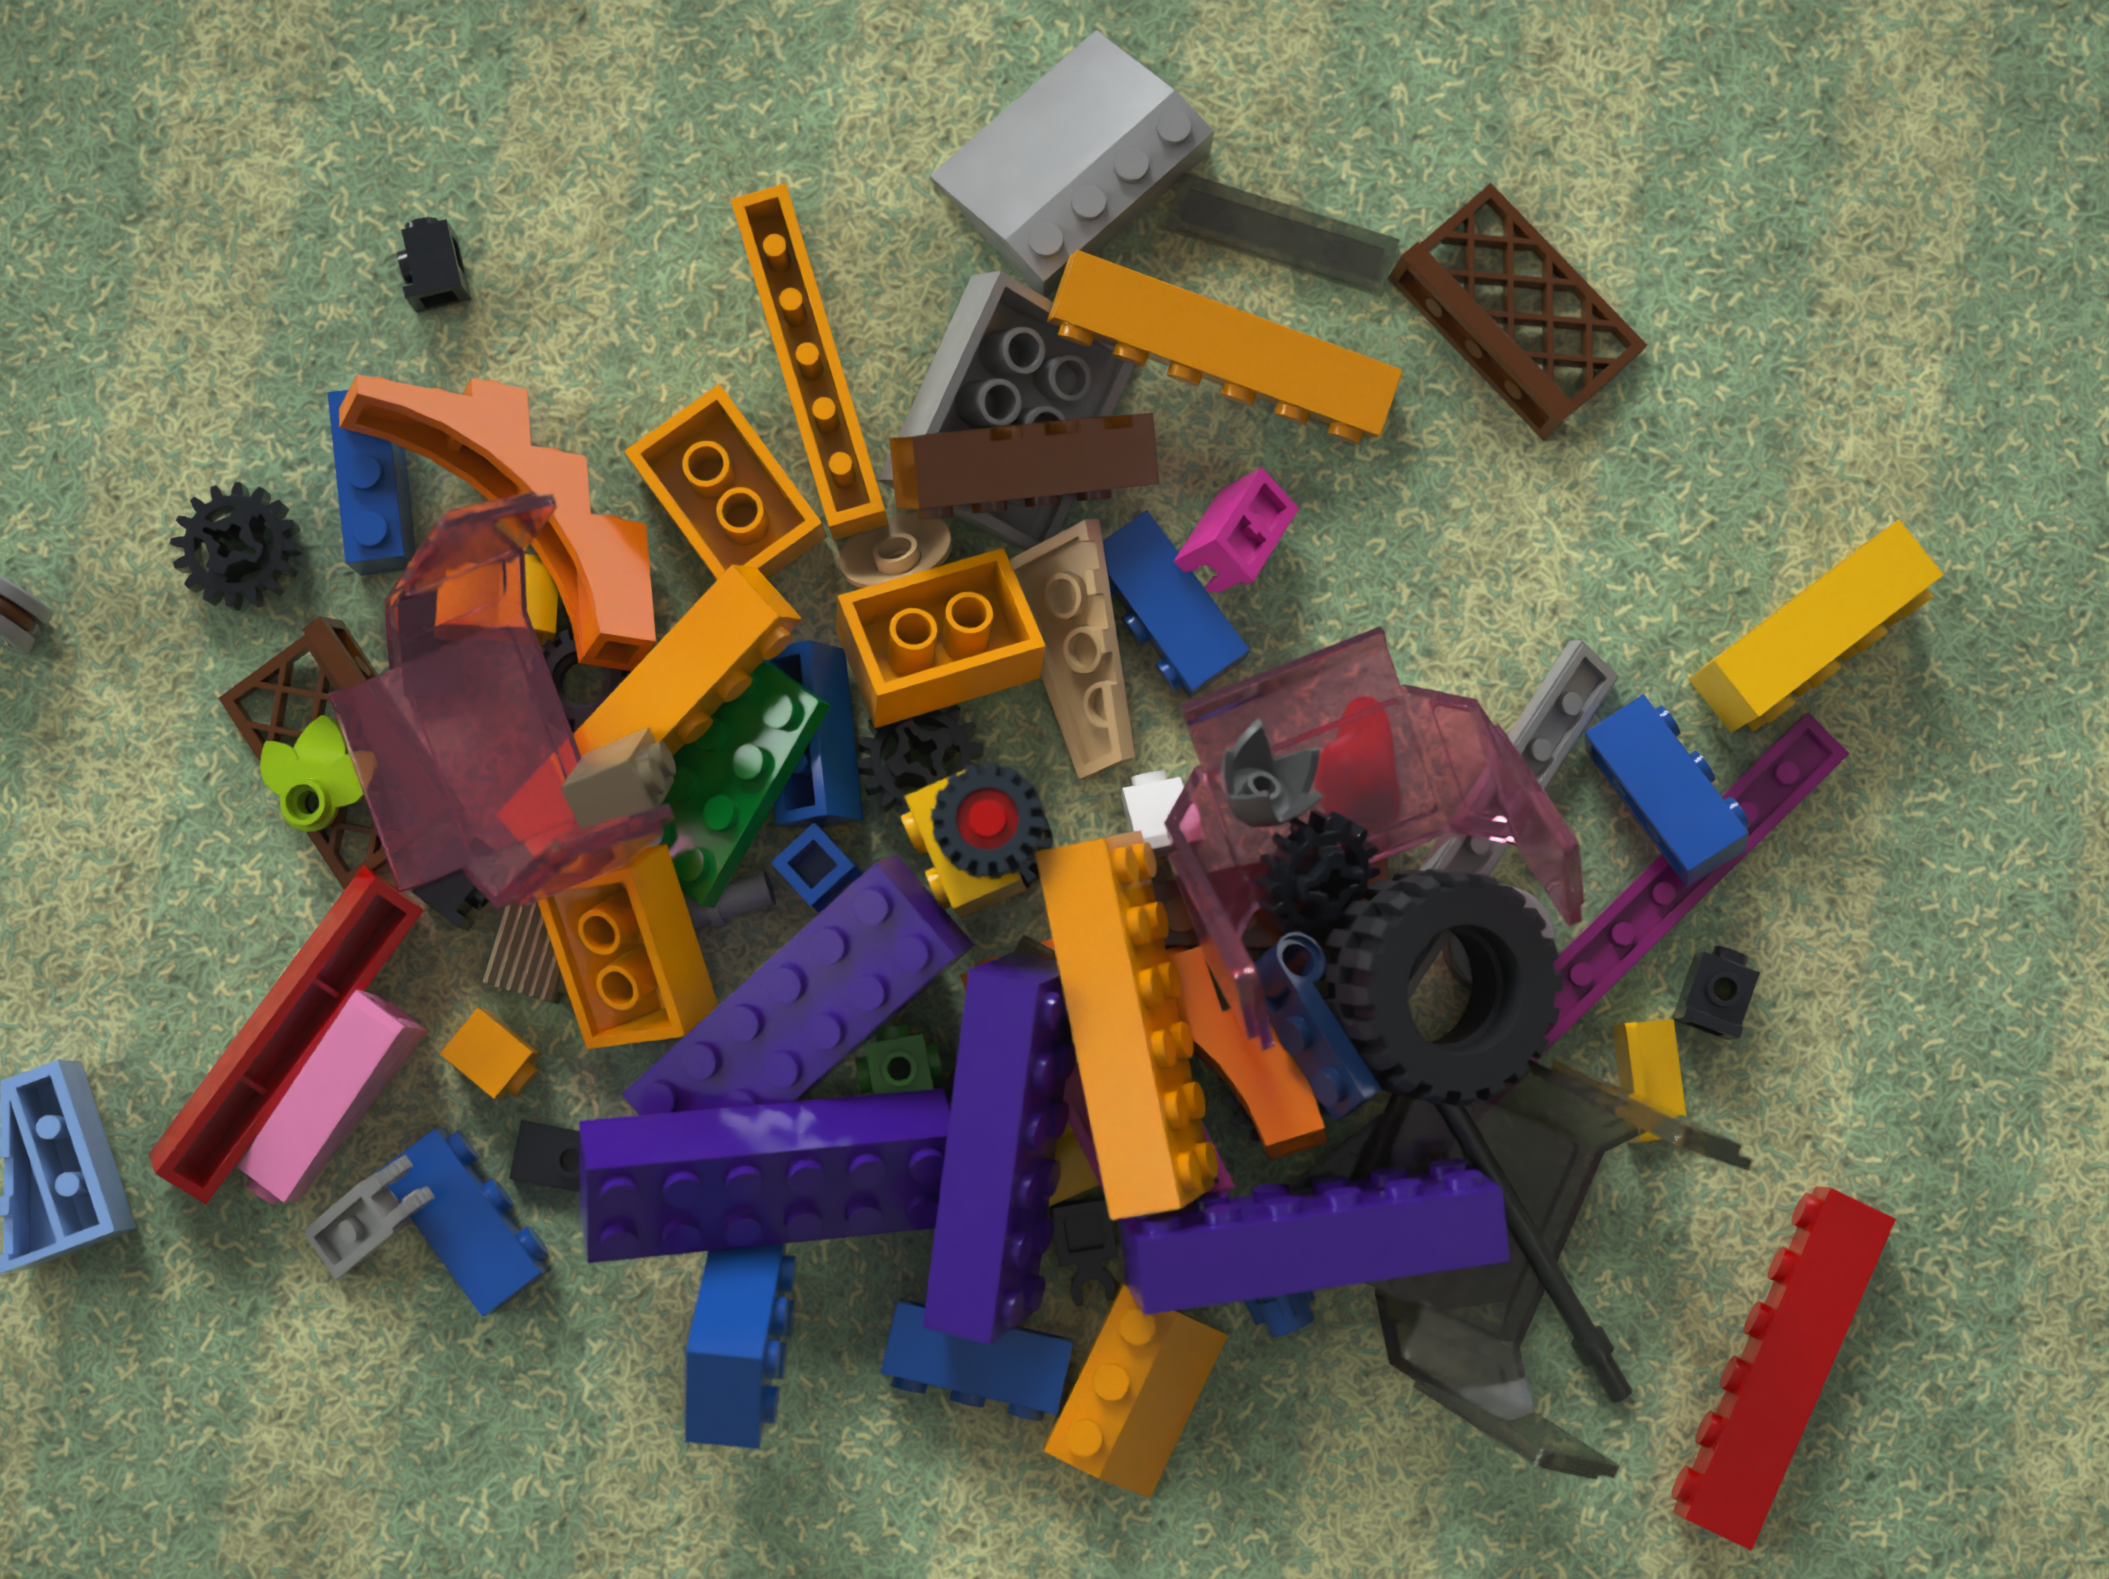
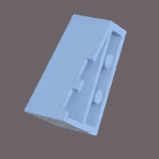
[0,1060,137,1274]

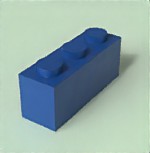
[327,390,418,576]
[1103,510,1250,698]
[766,640,863,829]
[1585,694,1750,888]
[377,1128,550,1317]
[881,1298,1073,1421]

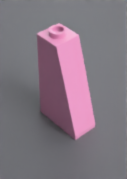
[237,990,429,1205]

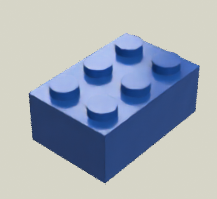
[685,1244,796,1449]

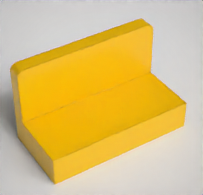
[1612,1019,1689,1143]

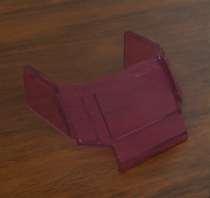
[329,492,674,910]
[1164,626,1585,1051]

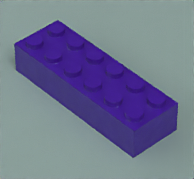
[622,854,975,1115]
[922,951,1077,1345]
[579,1088,950,1263]
[1118,1158,1510,1315]

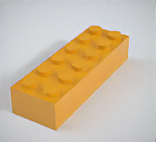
[1035,830,1218,1220]

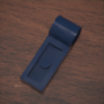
[1248,932,1382,1122]

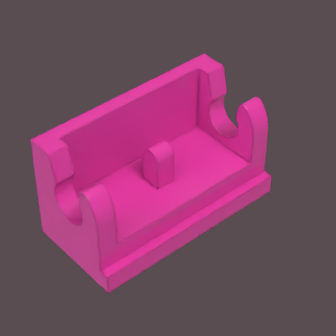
[1173,467,1299,593]

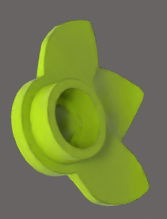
[260,715,376,832]

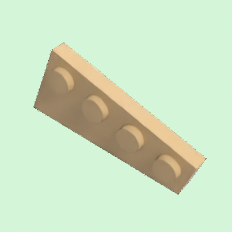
[1009,518,1135,780]

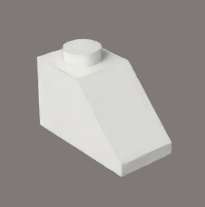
[1121,771,1198,858]

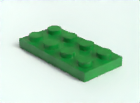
[622,659,831,908]

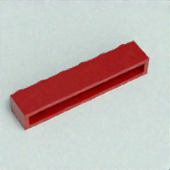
[149,865,424,1205]
[1671,1186,1896,1551]

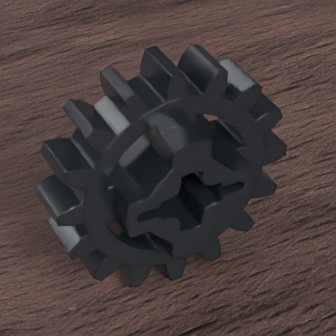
[170,482,303,611]
[857,705,984,815]
[1255,810,1381,943]

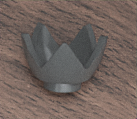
[1220,718,1324,827]

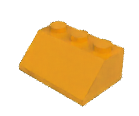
[532,844,719,1049]
[1043,1282,1228,1498]

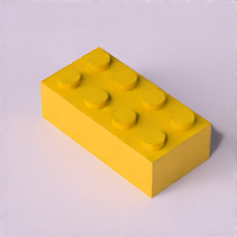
[1688,519,1944,733]

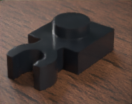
[1050,1196,1118,1306]

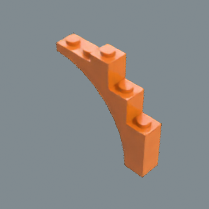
[339,374,656,671]
[961,939,1327,1161]

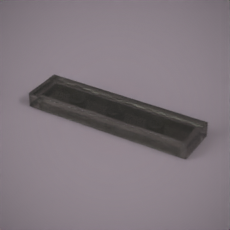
[1165,172,1400,297]

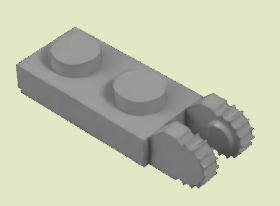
[303,1155,435,1280]

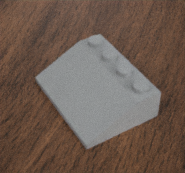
[929,30,1214,298]
[878,271,1134,551]

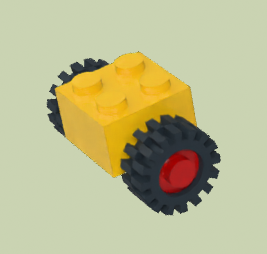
[901,762,1053,919]

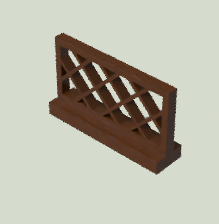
[1388,183,1648,441]
[218,616,468,889]

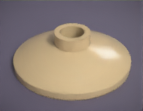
[839,512,953,588]

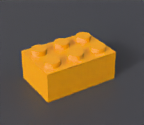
[624,384,827,581]
[836,548,1046,728]

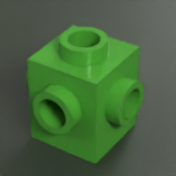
[855,1024,943,1095]

